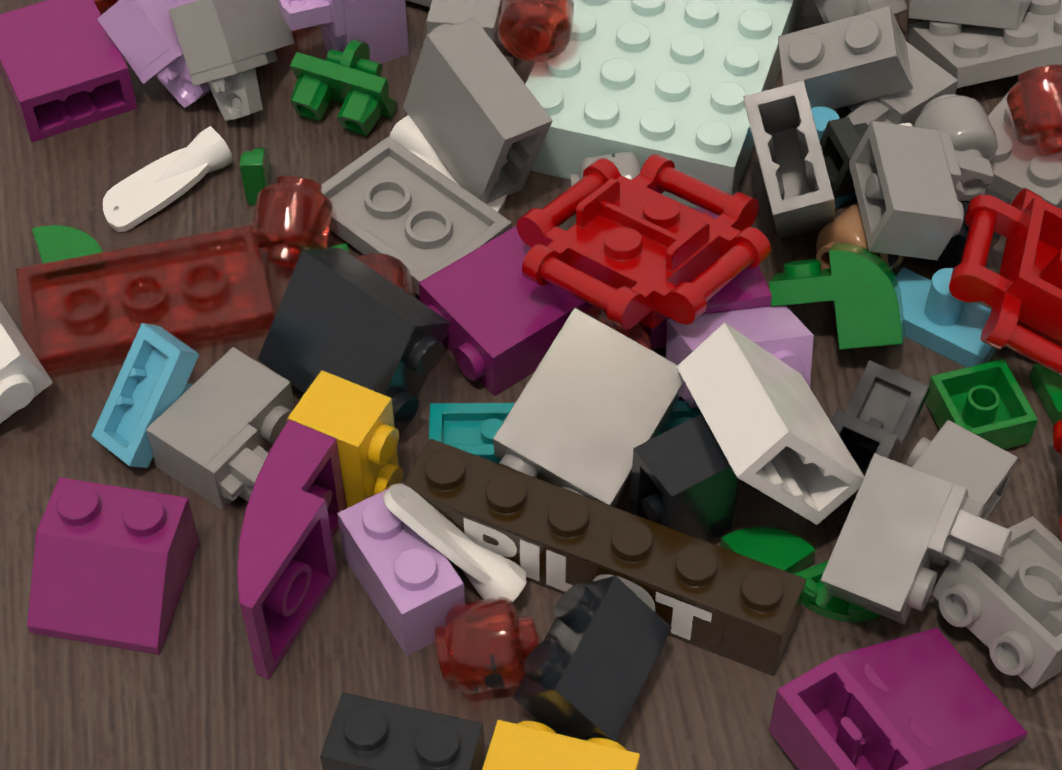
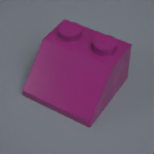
[27,477,200,655]

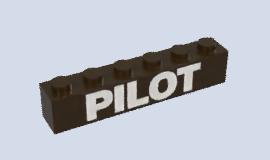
[403,439,807,676]

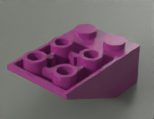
[769,628,1028,770]

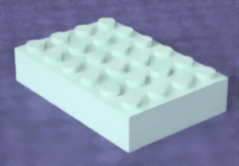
[525,0,804,208]

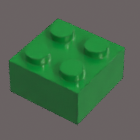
[925,359,1038,450]

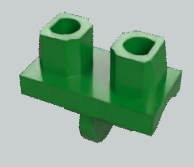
[290,40,398,136]

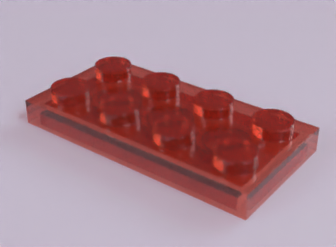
[16,224,274,372]

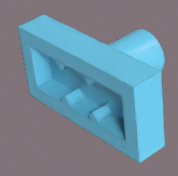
[896,267,997,368]
[91,323,200,468]

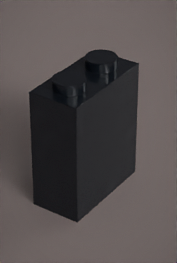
[258,248,451,432]

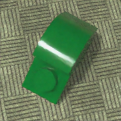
[769,243,905,350]

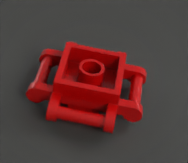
[516,154,771,330]
[949,188,1062,376]

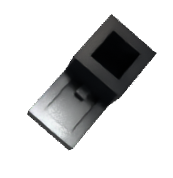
[831,360,930,495]

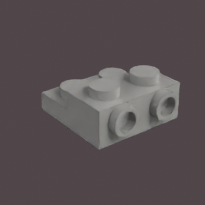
[931,516,1062,689]

